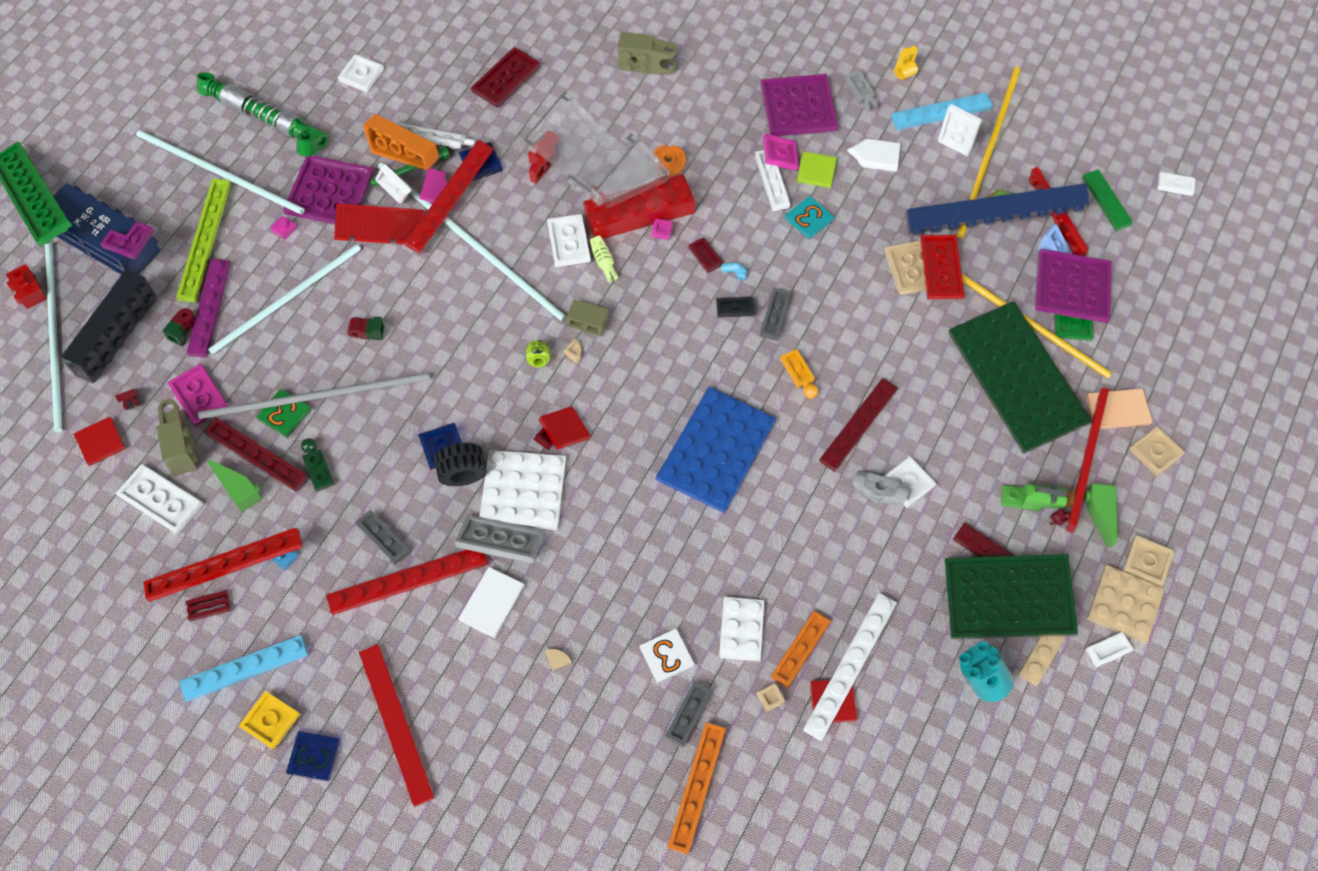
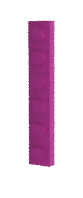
[187,259,231,358]

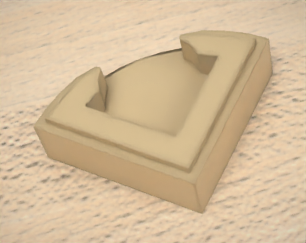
[563,338,582,364]
[544,649,571,671]

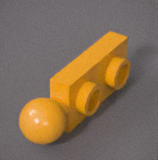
[780,349,818,399]

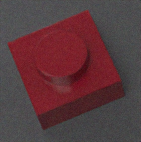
[533,428,554,451]

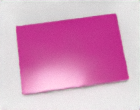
[167,364,229,426]

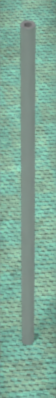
[198,372,430,419]

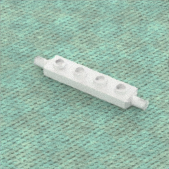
[397,123,476,149]

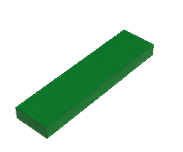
[1082,169,1133,231]

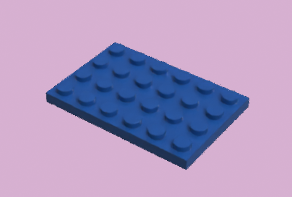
[656,387,776,514]

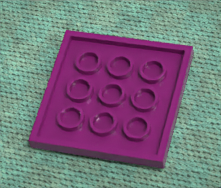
[760,74,838,136]
[283,156,374,224]
[1035,248,1112,323]

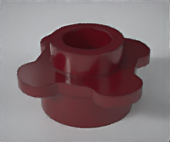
[1050,508,1071,526]

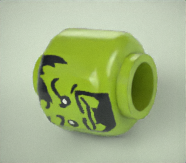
[525,340,550,368]

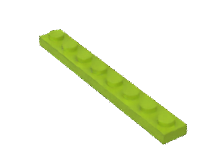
[176,179,231,303]

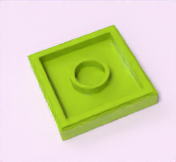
[797,151,837,188]

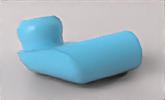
[722,262,747,280]

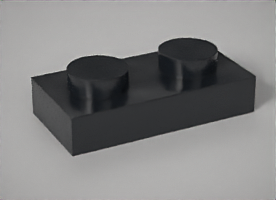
[716,297,754,317]

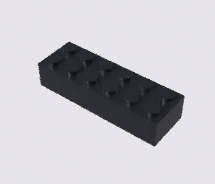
[60,269,157,384]

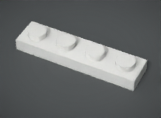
[755,150,790,211]

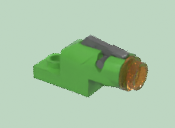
[1001,483,1075,511]

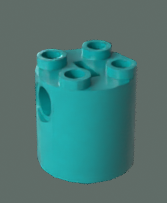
[959,641,1014,702]

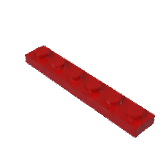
[1029,167,1089,256]

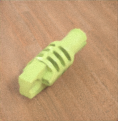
[590,236,618,282]

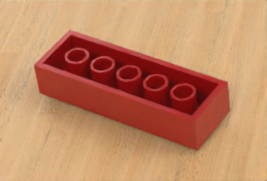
[583,174,695,239]

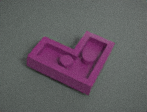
[101,221,154,260]

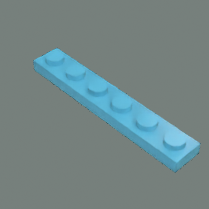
[891,92,993,130]
[179,635,308,702]

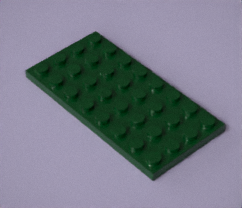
[948,301,1092,454]

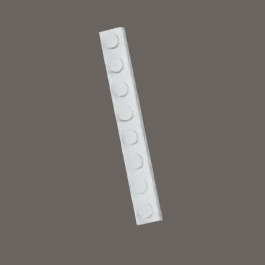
[803,593,897,741]

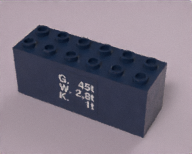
[54,183,161,275]

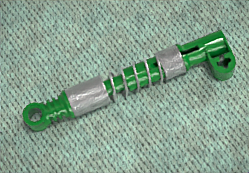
[197,72,329,157]

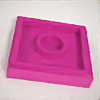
[763,133,799,171]

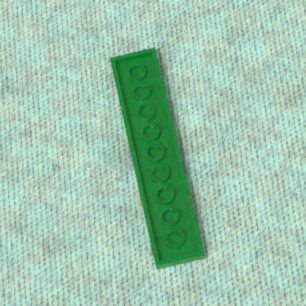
[0,141,72,247]

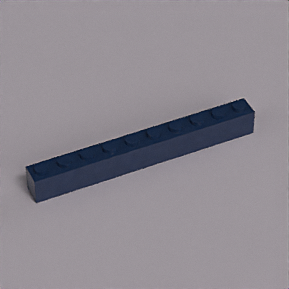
[905,183,1090,235]

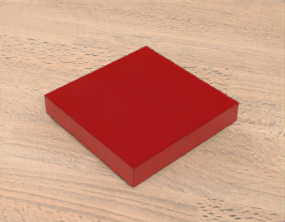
[539,406,591,450]
[73,416,126,466]
[809,680,857,723]

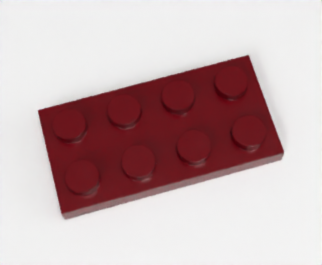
[471,46,540,108]

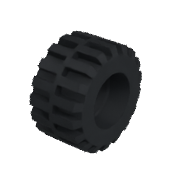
[434,443,487,486]

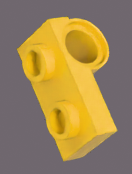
[893,45,918,80]

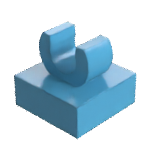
[271,551,299,571]

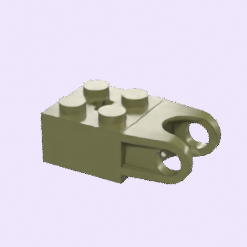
[618,31,677,74]
[156,399,199,476]

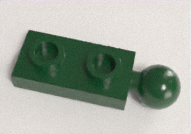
[301,438,335,492]

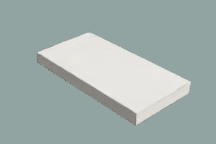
[115,464,203,535]

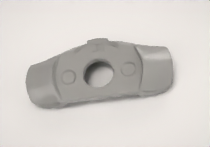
[853,471,910,504]

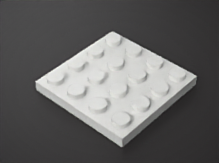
[479,450,566,530]

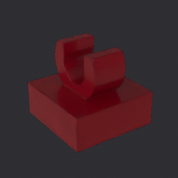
[115,388,139,410]

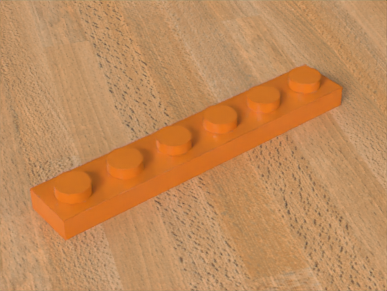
[667,722,726,855]

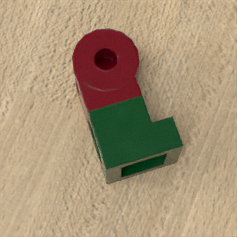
[162,308,195,347]
[347,317,385,340]

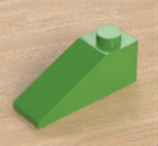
[207,460,262,512]
[1084,483,1118,548]

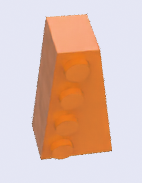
[363,113,439,170]

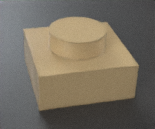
[756,683,785,713]

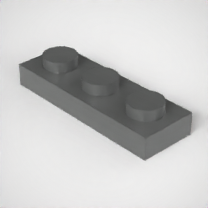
[760,288,791,341]
[355,510,410,565]
[665,681,713,748]

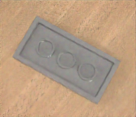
[455,514,544,564]

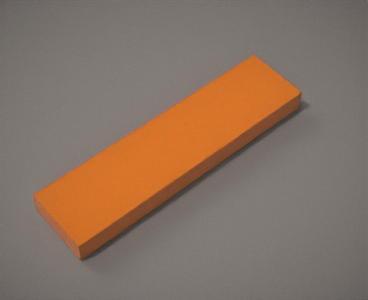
[770,610,831,689]

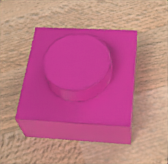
[270,215,297,240]
[651,219,673,240]

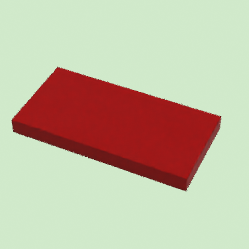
[920,235,965,299]

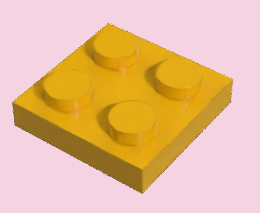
[239,691,300,750]

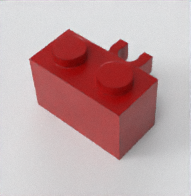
[6,264,47,309]

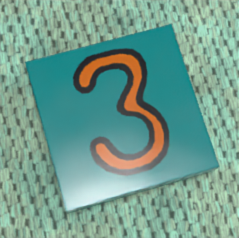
[784,196,834,240]

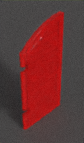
[334,204,424,245]

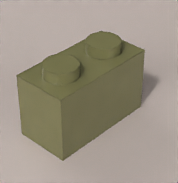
[566,299,609,337]

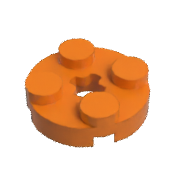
[651,144,686,178]

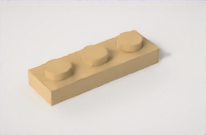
[1018,636,1066,686]

